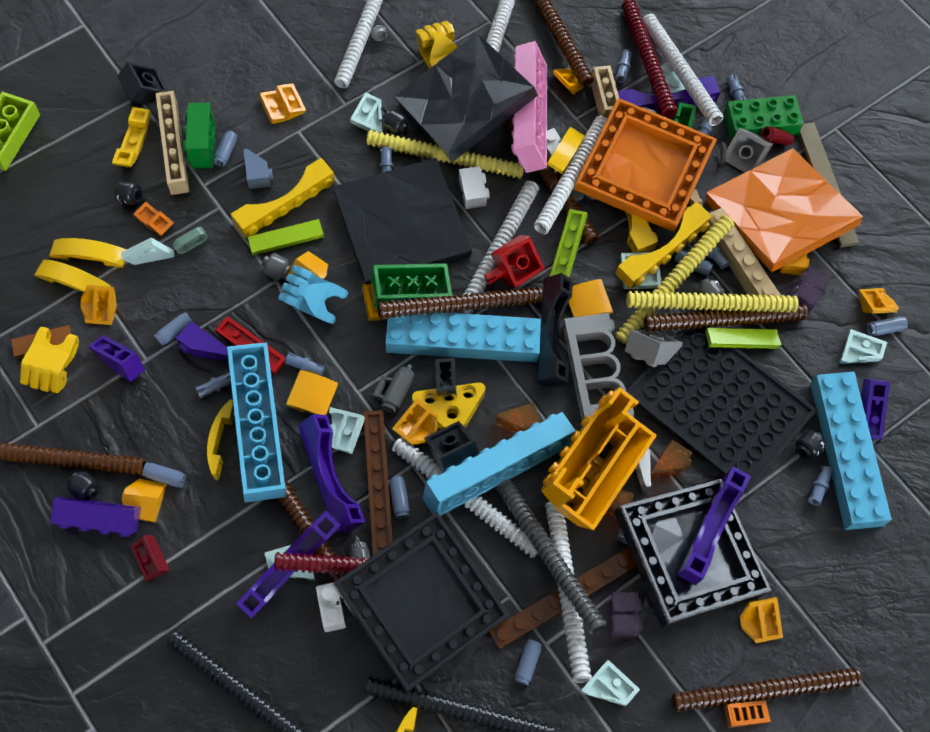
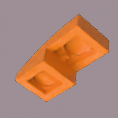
[133,202,174,236]

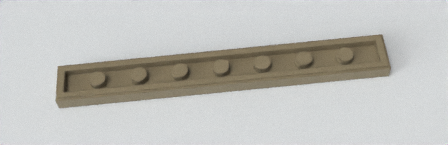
[799,123,859,248]

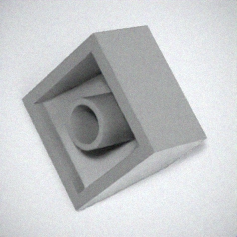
[625,330,683,367]

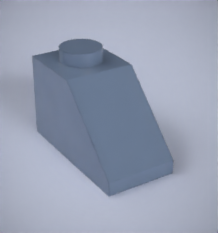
[244,149,273,189]

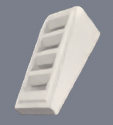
[635,449,651,493]

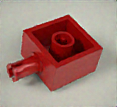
[484,235,545,288]

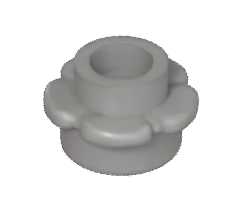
[371,25,387,41]

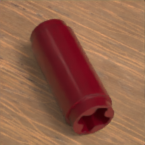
[761,126,794,146]

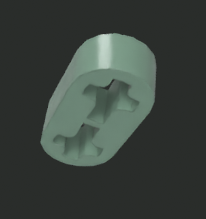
[173,227,208,254]

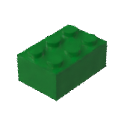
[183,103,215,169]

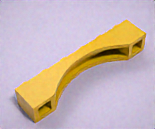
[231,158,335,238]
[616,201,712,289]
[625,211,658,253]

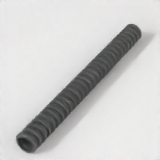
[497,480,606,634]

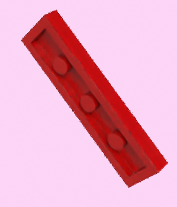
[215,316,286,375]

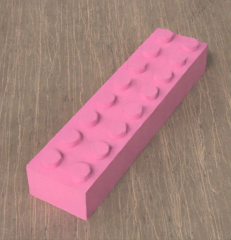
[511,41,547,173]

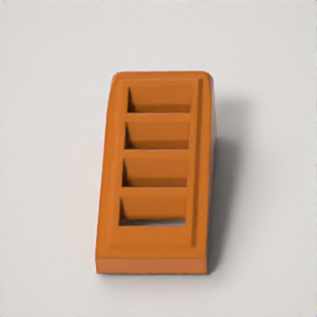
[724,700,771,728]

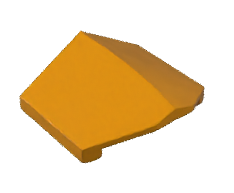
[553,68,584,95]
[285,251,328,279]
[80,285,117,325]
[858,288,899,314]
[392,399,438,445]
[122,479,166,523]
[740,597,783,643]

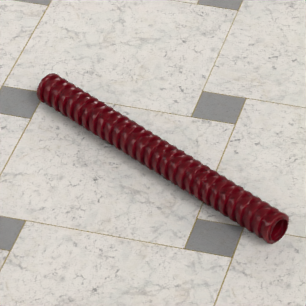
[621,0,678,118]
[274,552,369,575]

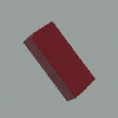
[130,535,169,582]

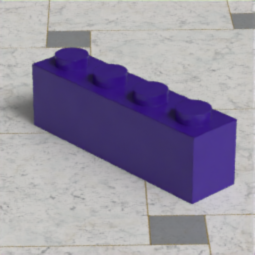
[51,496,141,537]

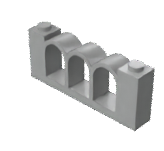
[562,313,634,421]

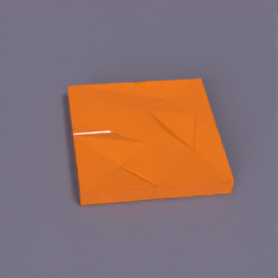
[574,98,717,232]
[705,148,863,272]

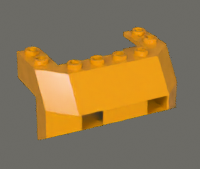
[541,387,657,530]

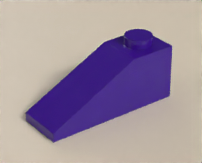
[176,321,229,362]
[88,335,145,382]
[861,378,890,440]

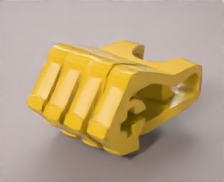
[415,21,457,69]
[20,327,79,393]

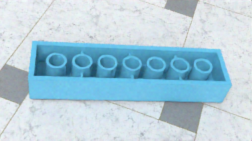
[386,312,541,363]
[227,342,286,502]
[810,372,892,530]
[423,412,576,516]

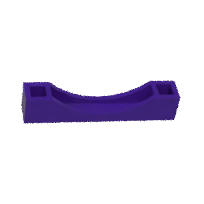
[617,75,720,113]
[298,414,365,534]
[677,466,751,586]
[236,510,341,618]

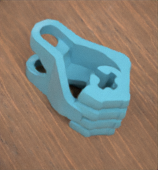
[278,265,349,324]

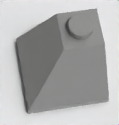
[725,128,774,172]

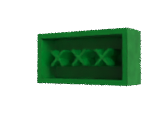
[723,95,804,142]
[370,264,452,309]

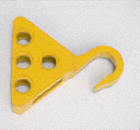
[412,383,485,430]

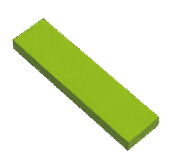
[550,209,588,277]
[248,219,324,255]
[705,328,781,349]

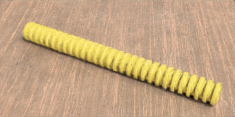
[366,130,524,179]
[615,215,734,345]
[626,291,798,313]

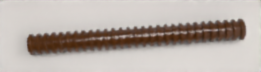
[533,0,594,87]
[504,115,599,245]
[377,287,543,319]
[644,304,808,332]
[0,442,146,475]
[279,476,341,583]
[672,667,862,712]

